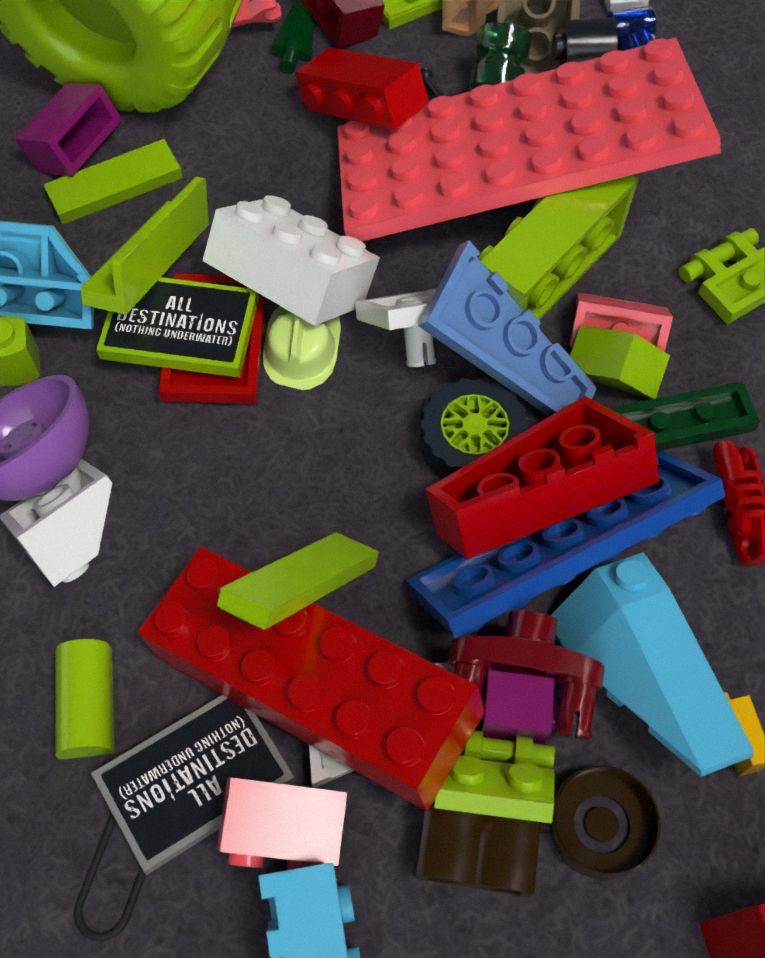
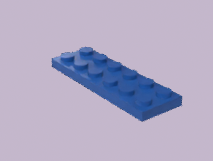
[406,451,726,639]

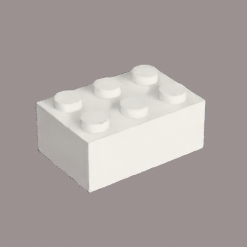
[203,195,380,326]

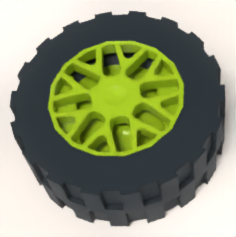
[420,378,529,479]

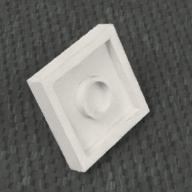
[355,288,437,367]

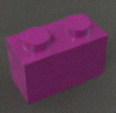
[15,83,123,177]

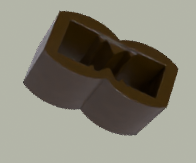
[416,803,541,897]

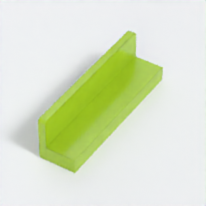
[80,176,209,315]

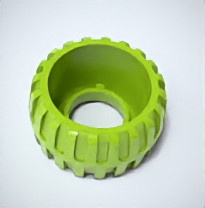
[0,0,242,113]

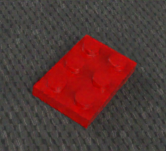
[159,273,266,404]

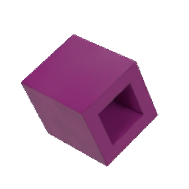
[480,670,561,745]

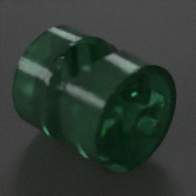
[469,19,533,91]

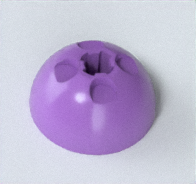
[0,375,89,501]

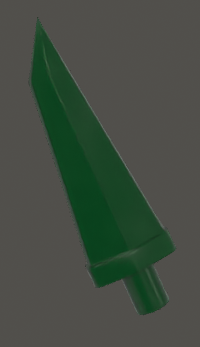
[272,0,315,74]

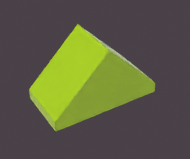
[569,325,670,400]

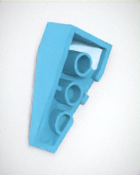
[550,552,754,777]

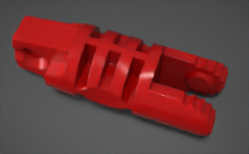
[712,439,765,567]

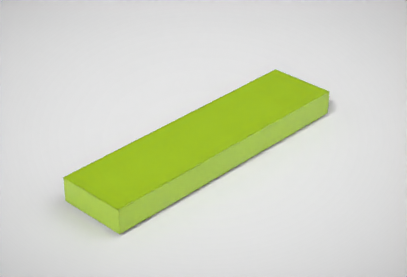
[217,532,379,630]

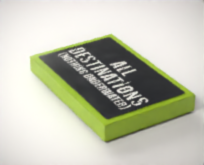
[96,277,259,378]

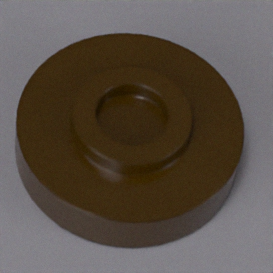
[549,765,661,880]

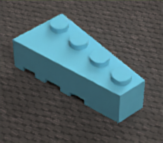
[259,862,360,958]

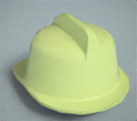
[263,306,341,390]

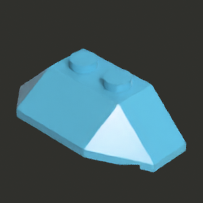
[0,220,94,329]

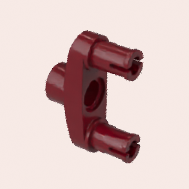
[448,610,605,740]

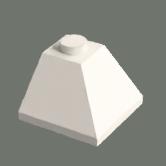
[0,459,112,587]

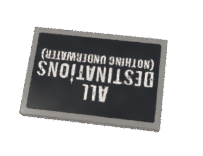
[91,695,295,875]

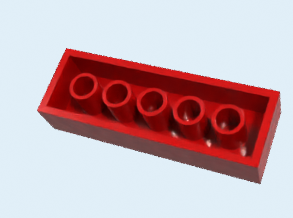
[137,546,485,812]

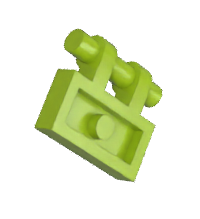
[679,228,765,325]
[434,731,555,824]

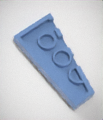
[418,240,597,417]

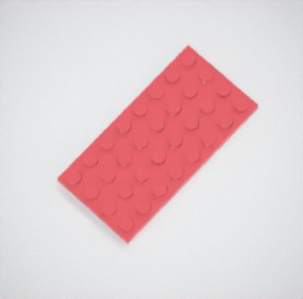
[337,37,721,241]

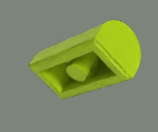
[55,639,115,760]

